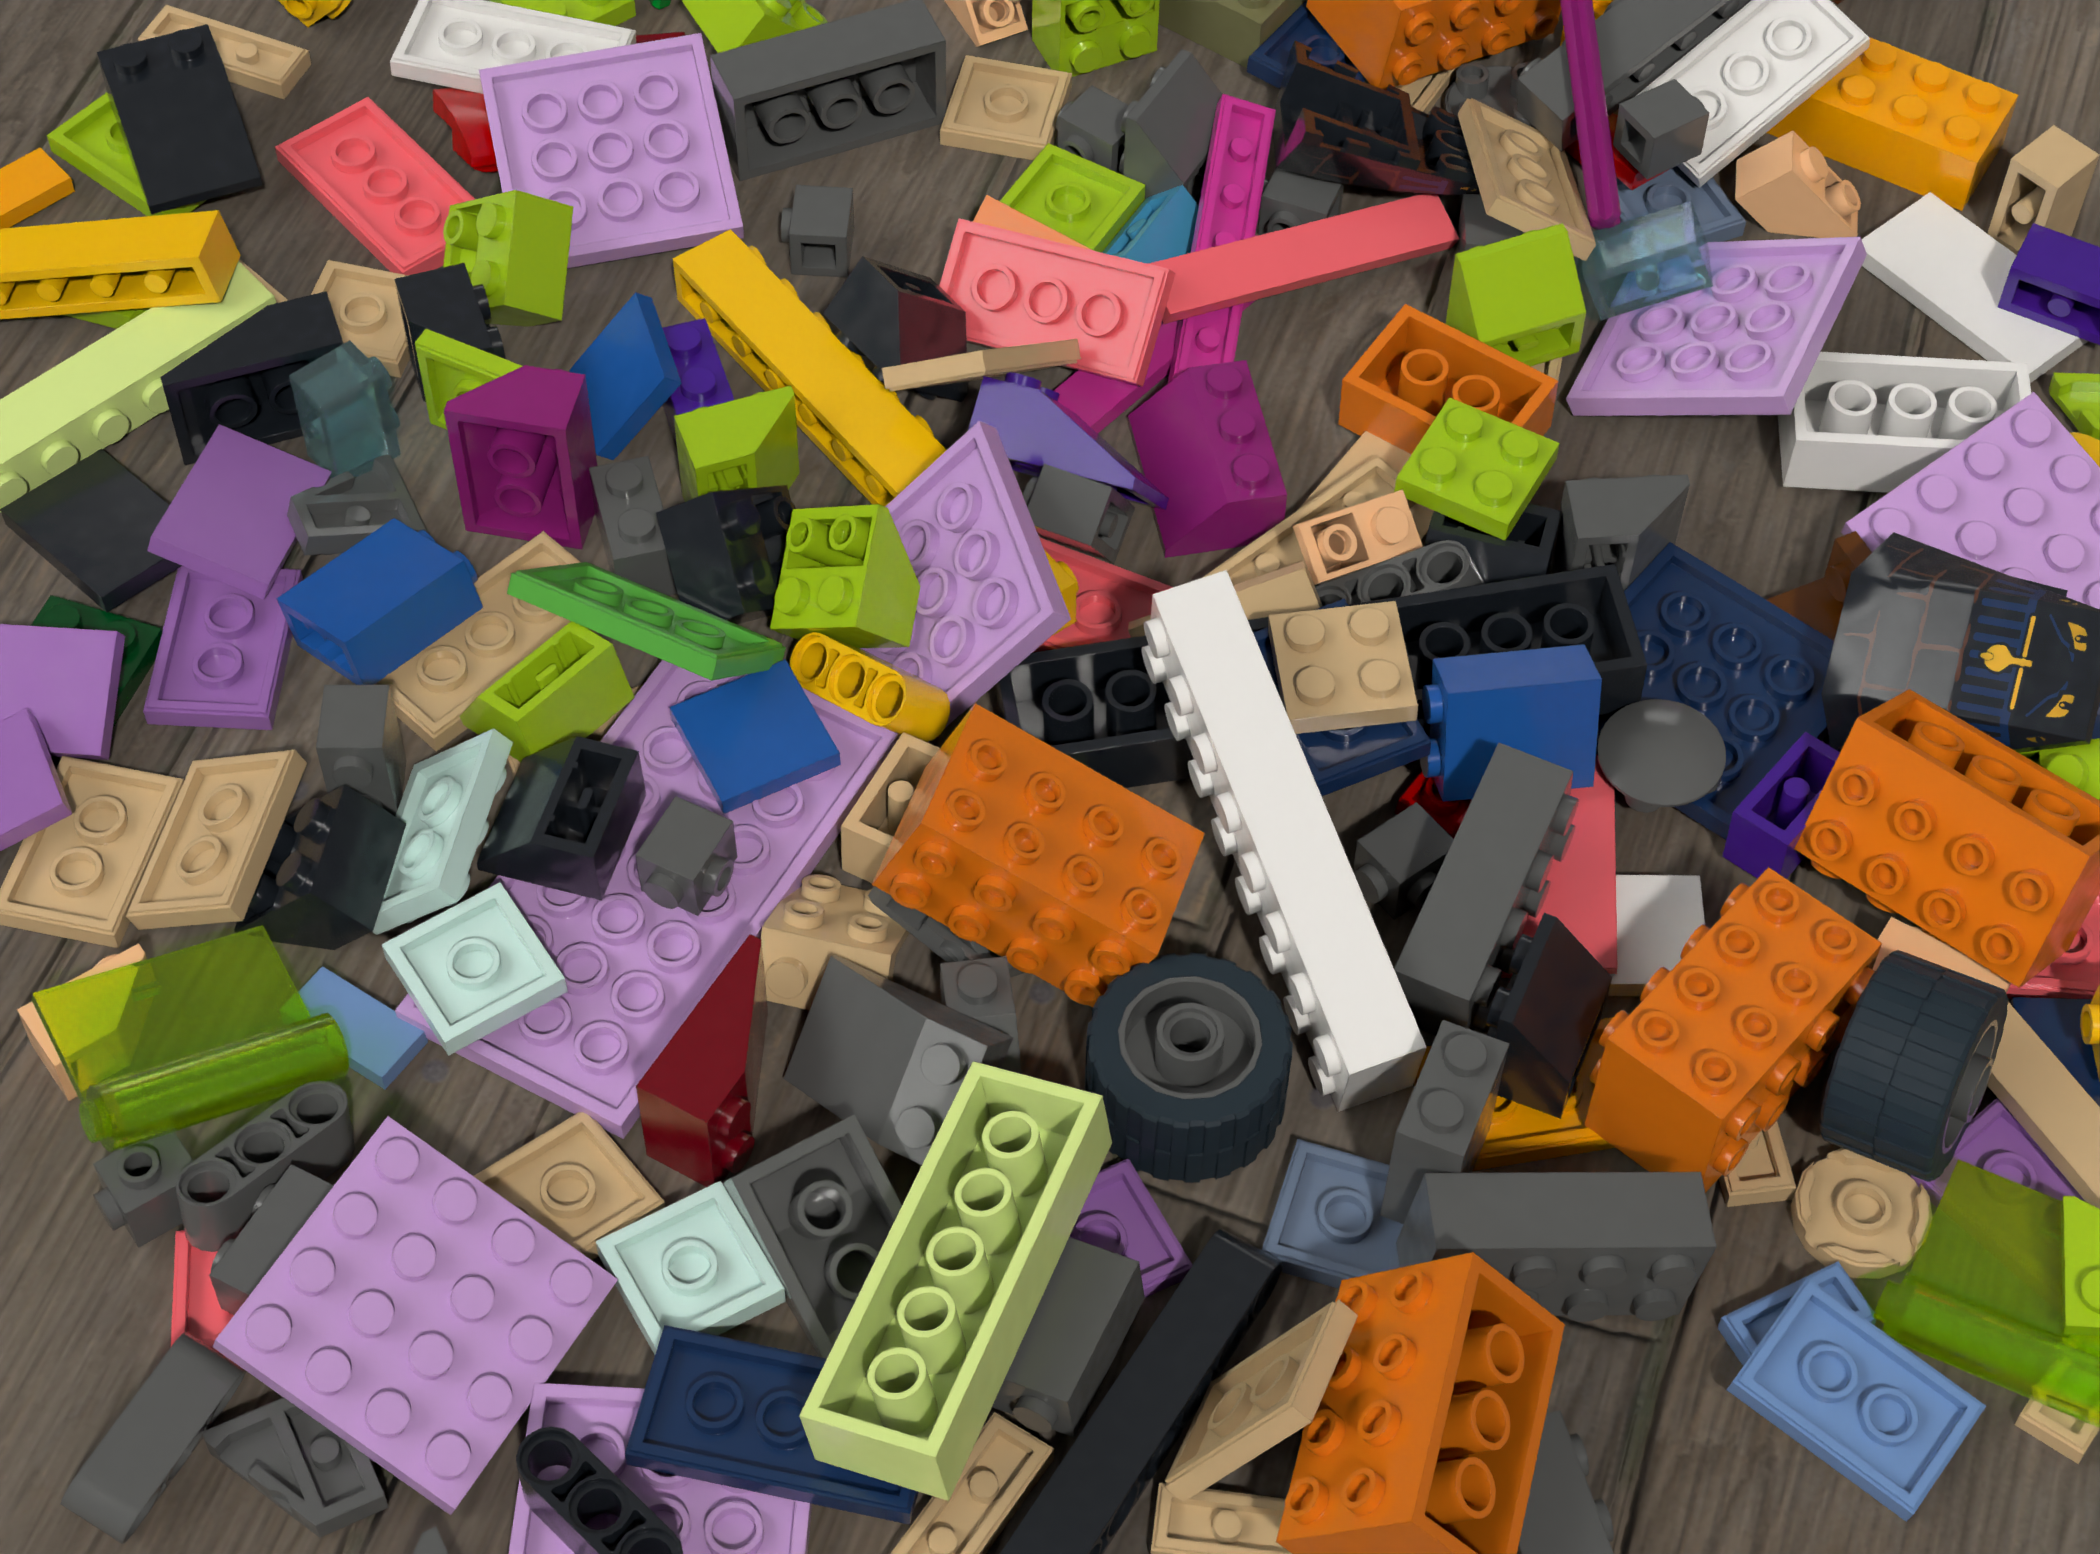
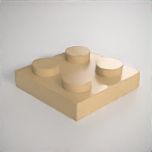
[1268,601,1418,734]

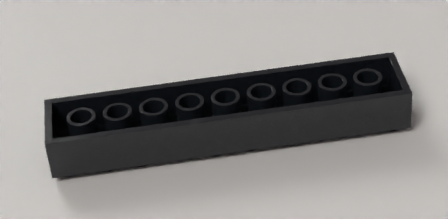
[996,564,1647,788]

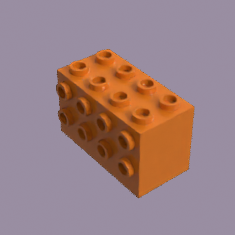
[1306,0,1561,90]
[1794,689,2100,988]
[872,703,1205,1007]
[1584,867,1882,1193]
[1276,1252,1565,1554]

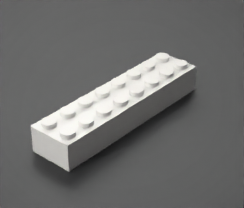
[1142,570,1427,1112]

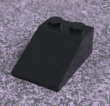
[97,24,263,214]
[160,291,360,465]

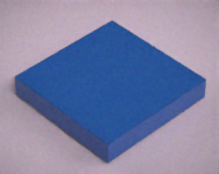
[569,292,682,460]
[669,659,841,814]

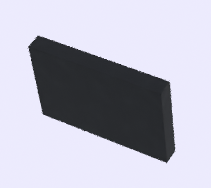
[0,449,182,613]

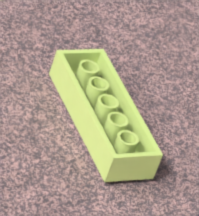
[799,1061,1112,1501]

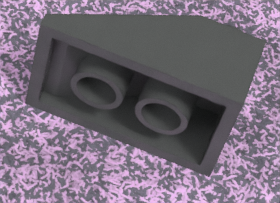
[783,955,1013,1165]
[722,1114,902,1359]

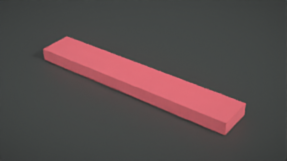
[1148,193,1460,324]

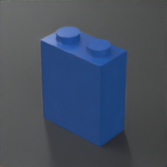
[276,518,483,685]
[1420,644,1602,802]

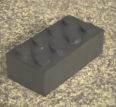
[710,0,947,182]
[1394,743,1579,1036]
[1396,1172,1717,1322]

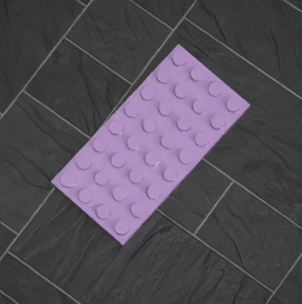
[395,660,899,1139]

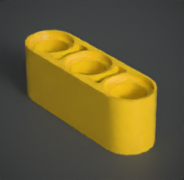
[789,632,950,742]

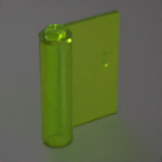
[32,925,349,1152]
[1873,1159,2100,1429]

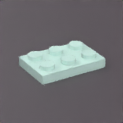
[372,728,513,935]

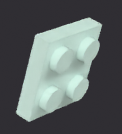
[382,882,568,1056]
[595,1181,786,1355]

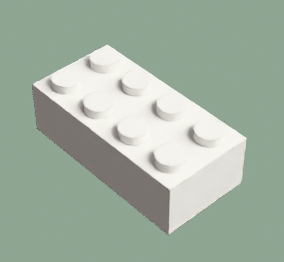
[1778,352,2031,493]

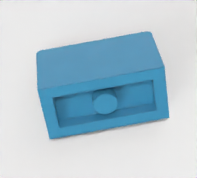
[1102,184,1199,264]

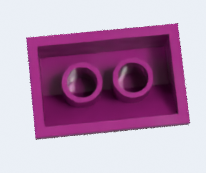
[1128,360,1287,558]
[444,365,597,550]

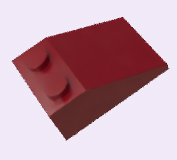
[636,934,768,1187]

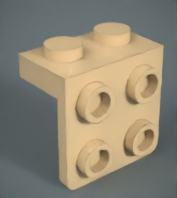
[761,874,909,1010]

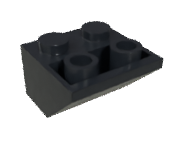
[823,256,968,402]
[394,263,506,402]
[656,485,796,624]
[1424,504,1562,584]
[476,736,646,901]
[234,785,406,950]
[1486,913,1613,1119]

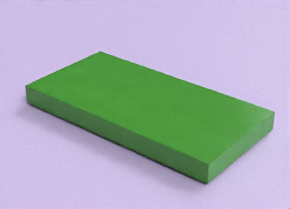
[507,562,786,681]

